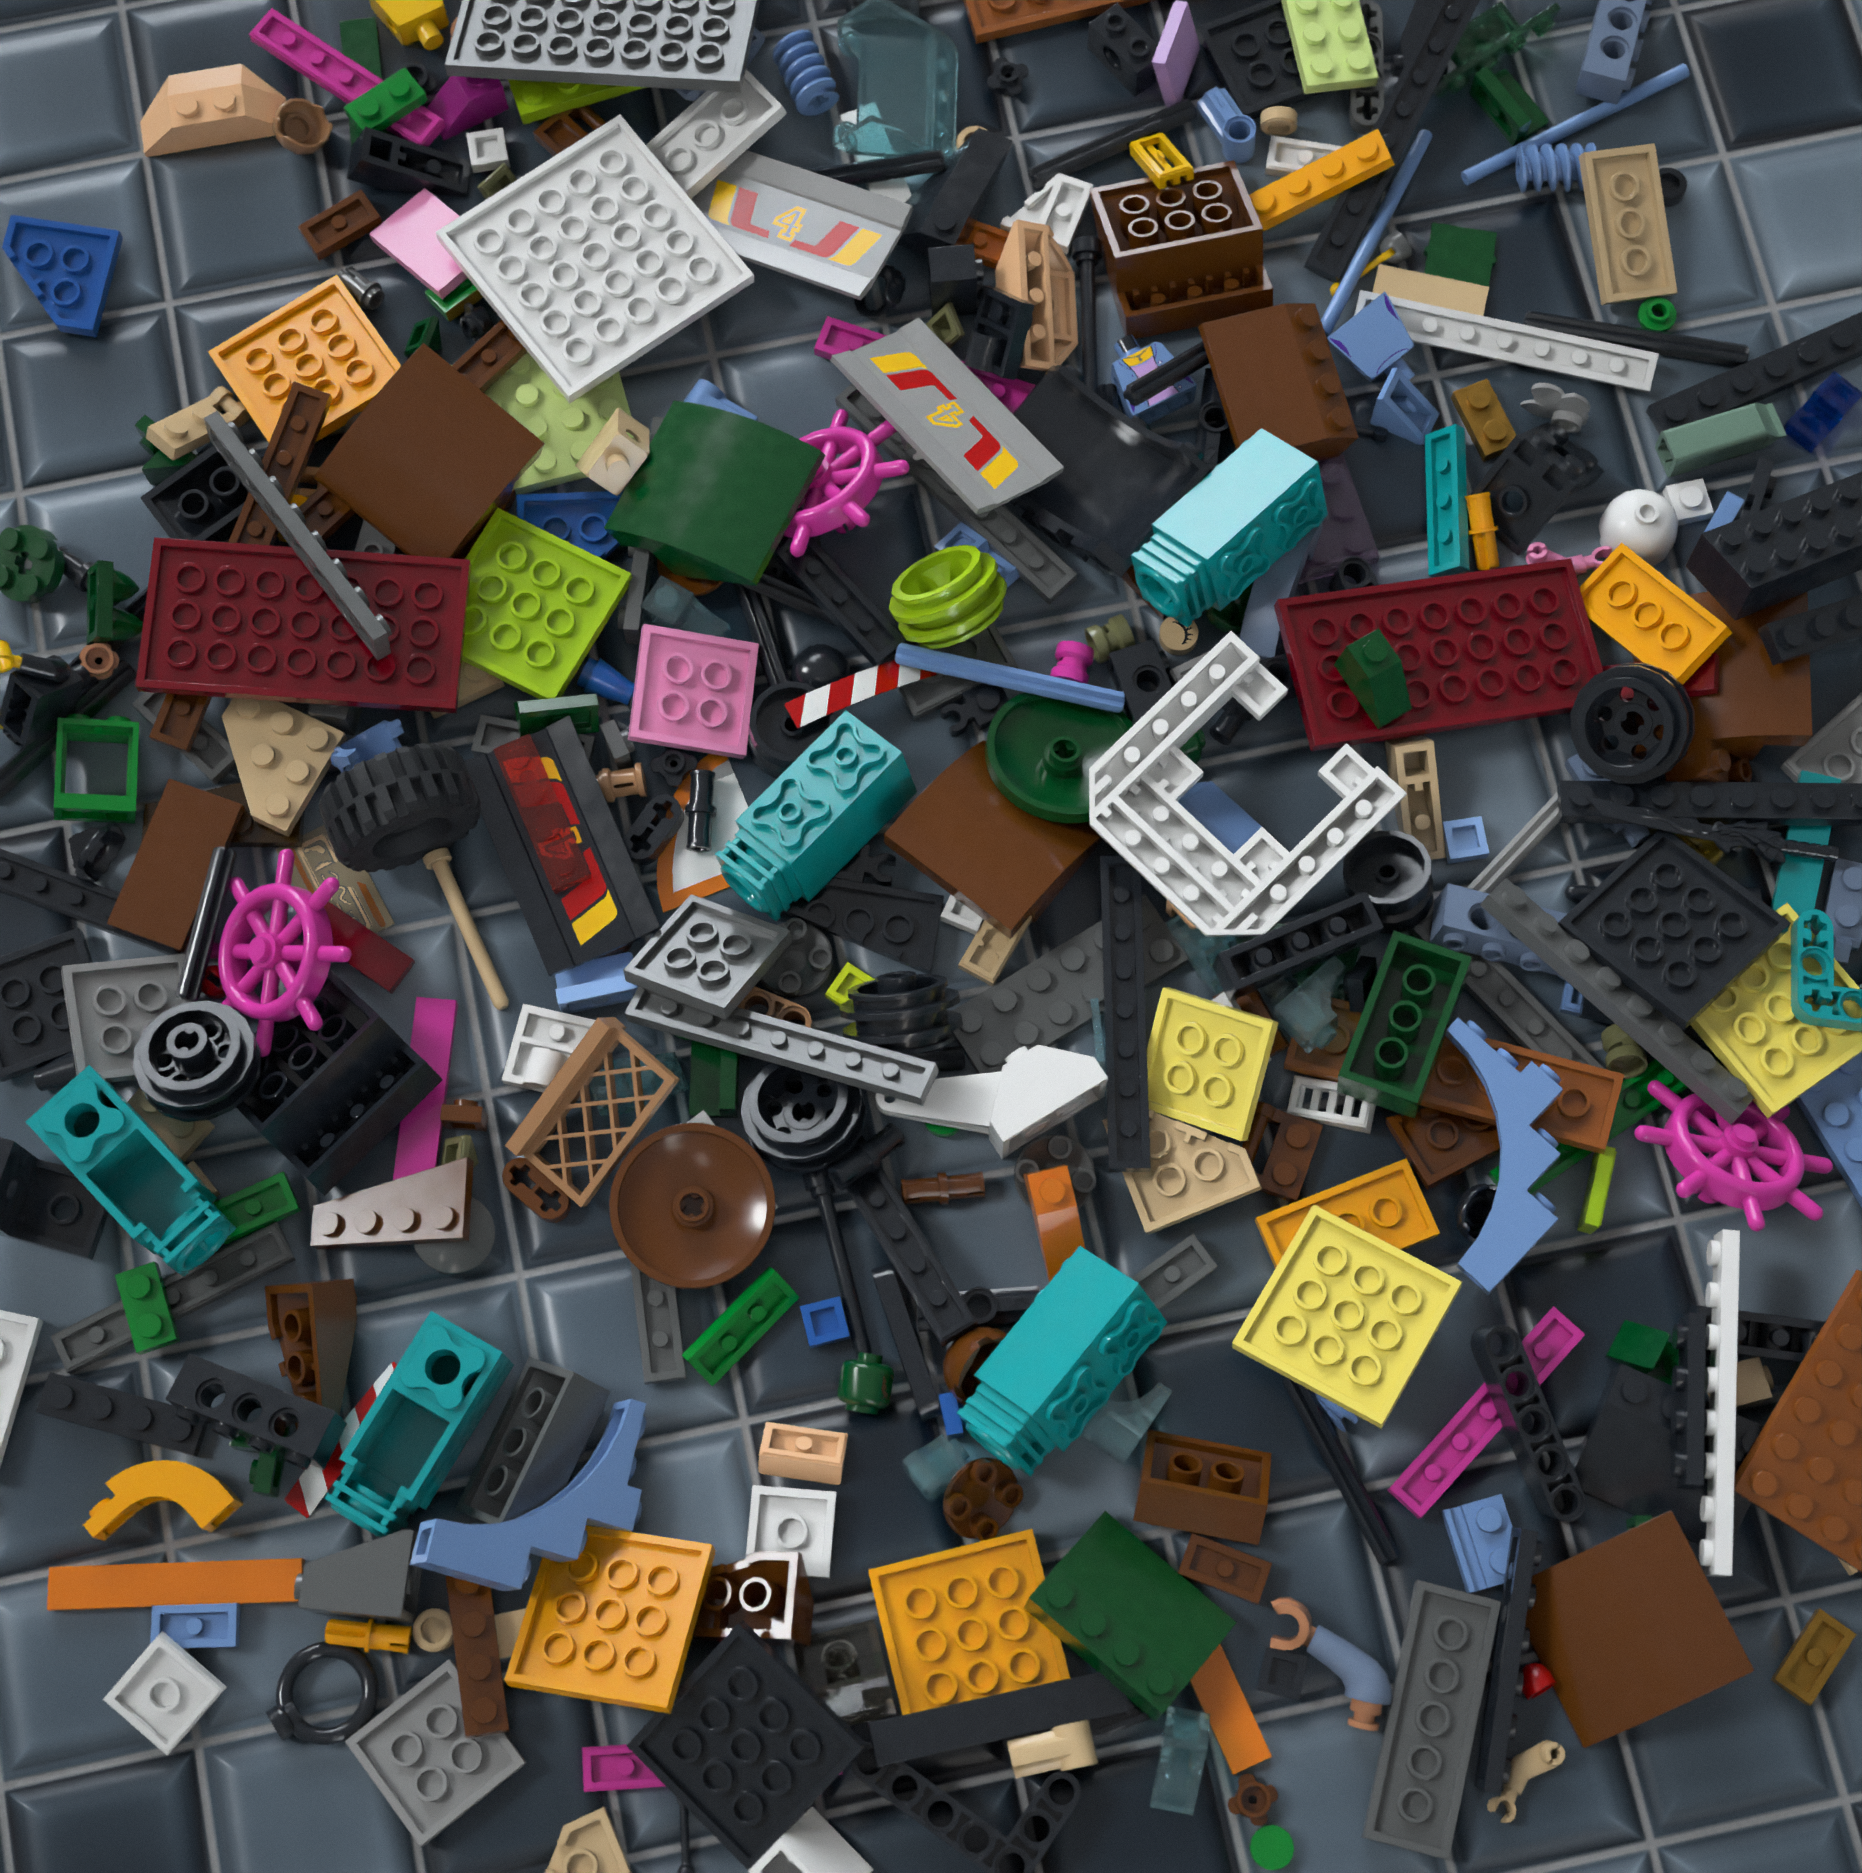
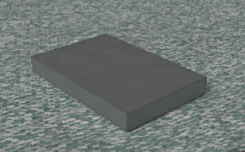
[884,622,1018,721]

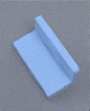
[555,952,638,1014]

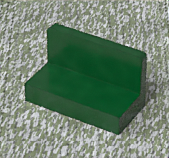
[1469,66,1548,146]
[514,694,599,739]
[689,1040,740,1118]

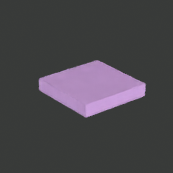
[1152,0,1200,107]

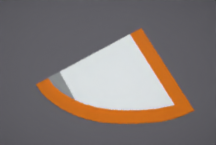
[657,754,748,913]

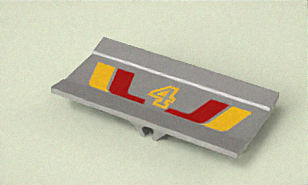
[691,150,913,300]
[830,317,1064,514]

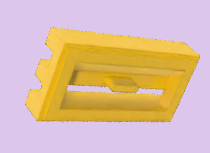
[1129,132,1194,189]

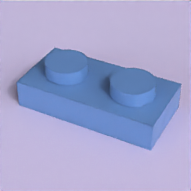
[151,1603,241,1649]

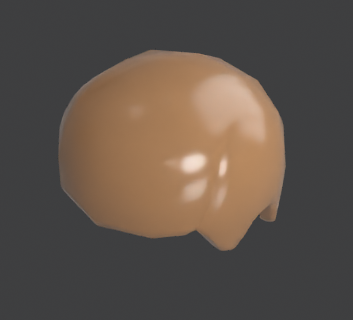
[273,99,333,155]

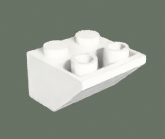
[748,1807,874,1873]

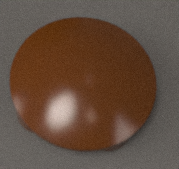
[943,1457,1024,1541]

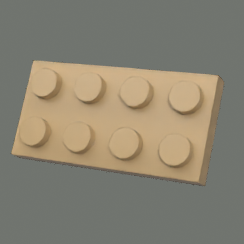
[1579,143,1678,305]

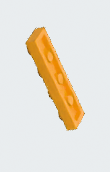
[1249,129,1395,232]

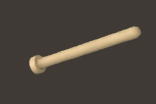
[422,848,509,1010]

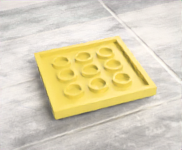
[1690,903,1862,1119]
[1232,1204,1462,1429]

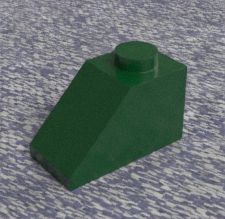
[1334,628,1412,729]

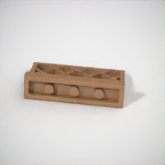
[505,1017,680,1207]

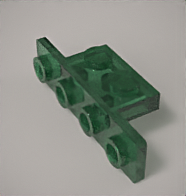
[1434,1,1561,97]

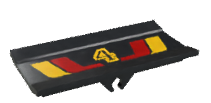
[464,716,661,977]

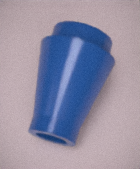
[577,657,635,706]

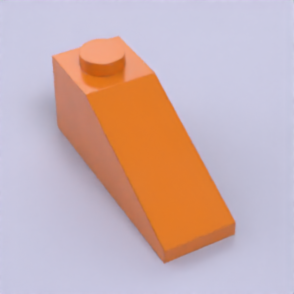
[1023,1165,1085,1283]

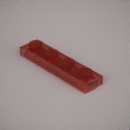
[493,733,592,894]

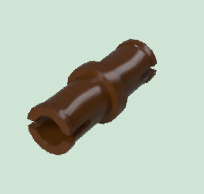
[901,1171,985,1206]

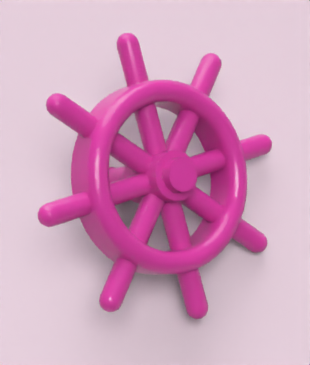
[783,409,910,557]
[210,849,352,1057]
[1634,1080,1833,1232]

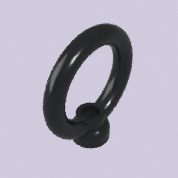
[266,1641,379,1745]

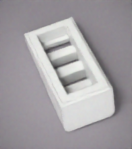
[1287,1075,1376,1134]

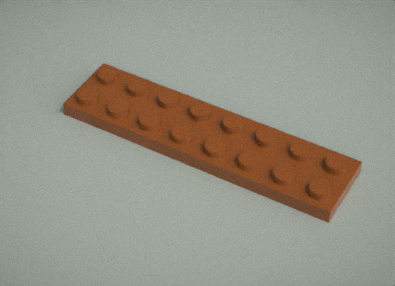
[1284,990,1624,1155]

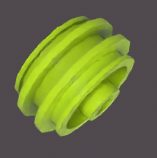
[889,545,1007,649]

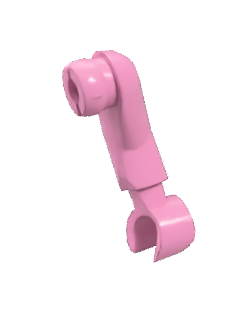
[1526,542,1612,575]

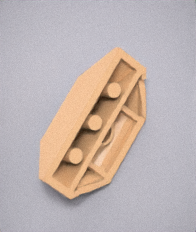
[140,64,287,157]
[995,219,1078,372]

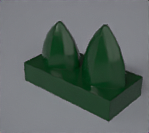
[86,560,143,645]

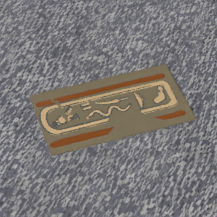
[276,825,395,933]

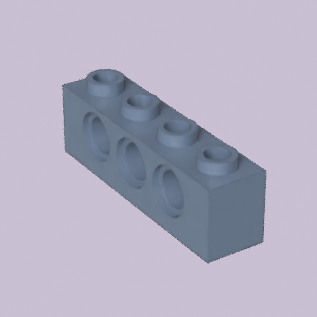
[1574,0,1653,104]
[1430,883,1567,980]

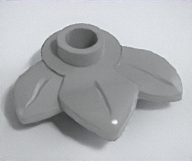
[1520,383,1590,433]

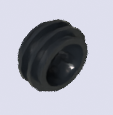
[1570,663,1695,784]
[839,971,963,1055]
[133,1000,262,1122]
[740,1062,867,1173]

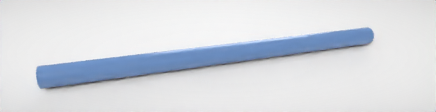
[1461,63,1690,185]
[1321,129,1433,338]

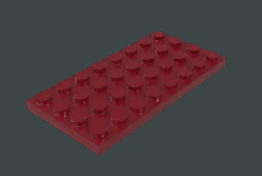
[135,537,471,714]
[1274,558,1607,751]

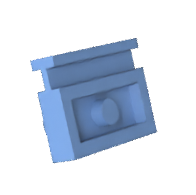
[1441,1494,1512,1593]

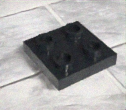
[964,285,1034,380]

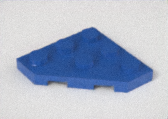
[2,215,123,337]
[517,490,624,560]

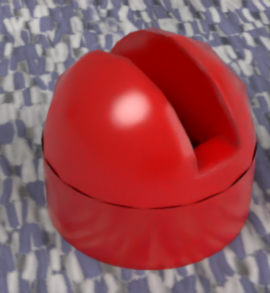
[201,965,226,999]
[1522,1663,1557,1700]

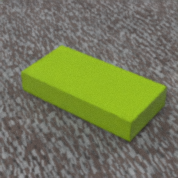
[1577,1146,1617,1234]

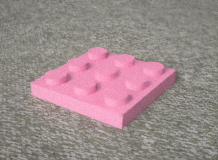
[628,624,759,759]

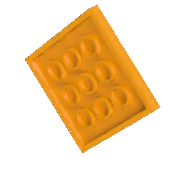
[208,275,401,443]
[504,1525,716,1714]
[868,1529,1070,1715]

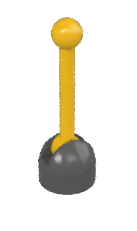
[1330,230,1412,296]

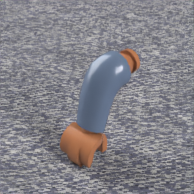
[1270,1597,1392,1731]

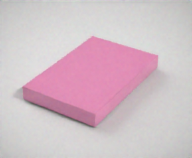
[369,188,468,299]

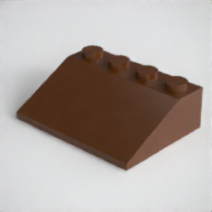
[1198,303,1359,460]

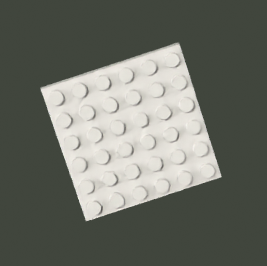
[436,115,754,403]

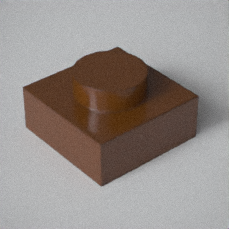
[440,1099,488,1132]

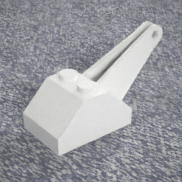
[875,1045,1108,1159]

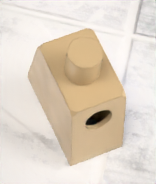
[576,408,650,496]

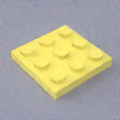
[1147,987,1279,1141]

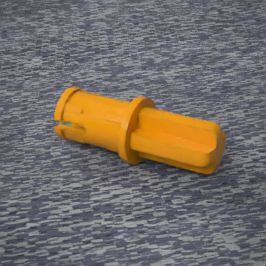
[1465,492,1499,571]
[324,1618,412,1654]

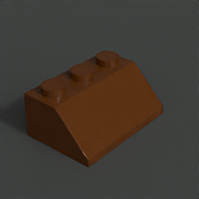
[1133,1429,1272,1545]

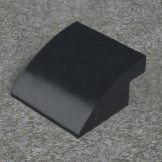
[236,969,443,1196]

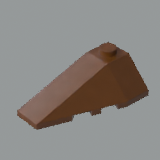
[265,1278,357,1431]
[692,1551,814,1647]

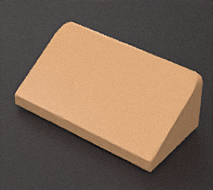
[758,1422,848,1485]

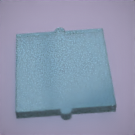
[1090,998,1106,1074]

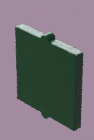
[1423,222,1497,287]

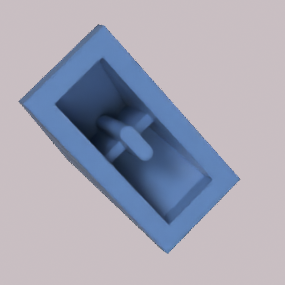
[1370,368,1440,445]

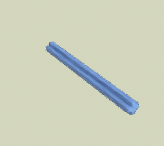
[895,643,1125,713]

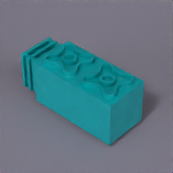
[1131,428,1328,627]
[715,710,917,922]
[26,1065,236,1277]
[957,1246,1168,1477]
[324,1311,514,1538]

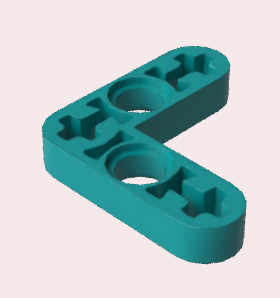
[1791,909,1862,1032]

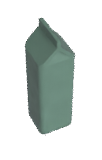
[1655,402,1787,478]

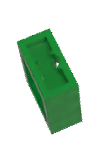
[54,714,139,824]

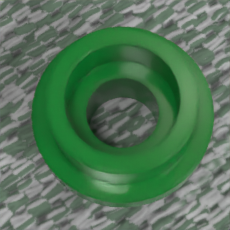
[1638,297,1676,332]

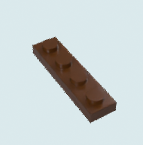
[445,1575,509,1739]

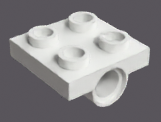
[502,1004,596,1101]

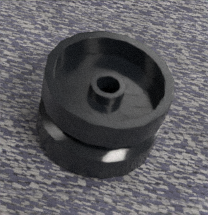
[748,681,836,779]
[1343,830,1434,934]

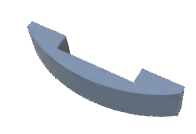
[1239,523,1323,660]

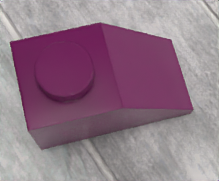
[426,76,509,141]

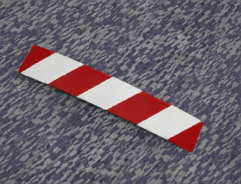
[784,660,936,728]
[284,1362,397,1518]

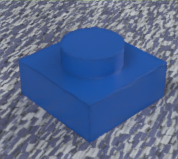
[800,1296,850,1349]
[939,1392,966,1441]

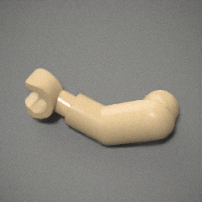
[1487,1740,1565,1823]

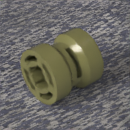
[1084,614,1135,664]
[1601,1024,1648,1079]

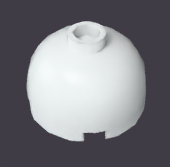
[1599,489,1678,567]

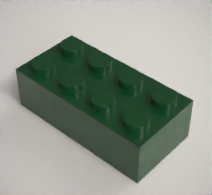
[1337,931,1472,1119]

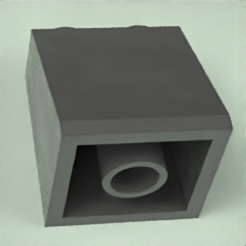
[294,1529,423,1623]

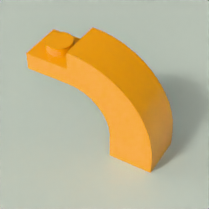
[83,1460,244,1541]

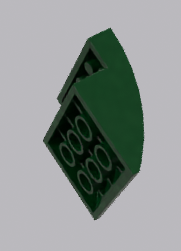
[604,400,826,586]

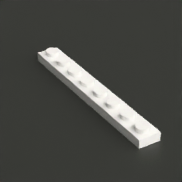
[1354,290,1659,393]
[1699,1229,1740,1577]

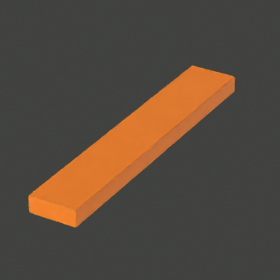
[47,1558,305,1611]

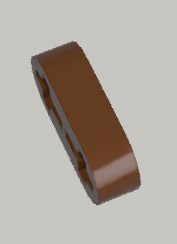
[502,1157,571,1223]

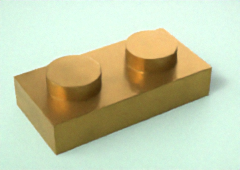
[1451,379,1516,462]
[1770,1608,1857,1706]

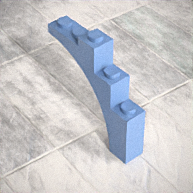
[1446,1018,1563,1295]
[410,1399,646,1591]

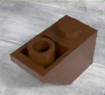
[1665,738,1752,782]

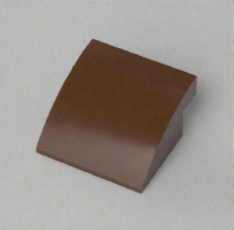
[1089,160,1273,339]
[314,343,545,558]
[1633,592,1812,761]
[884,740,1102,940]
[1525,1510,1755,1748]

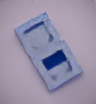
[1783,371,1862,453]

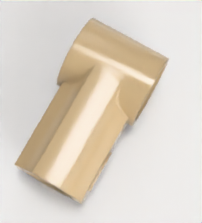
[1007,1720,1098,1779]

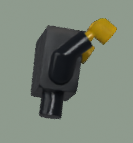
[0,640,91,747]

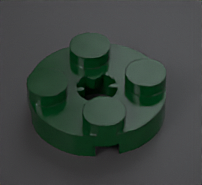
[0,525,65,604]

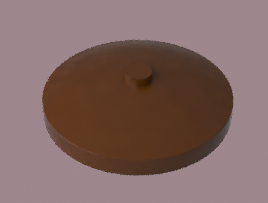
[609,1123,776,1289]

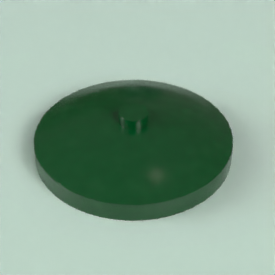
[985,692,1133,823]

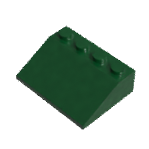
[1024,1511,1237,1722]

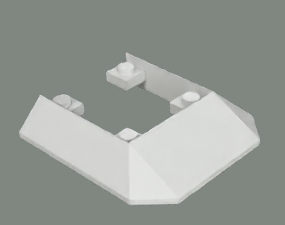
[1089,631,1407,937]

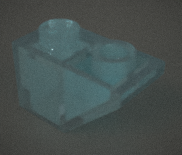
[589,1052,689,1116]

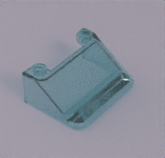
[832,0,958,161]

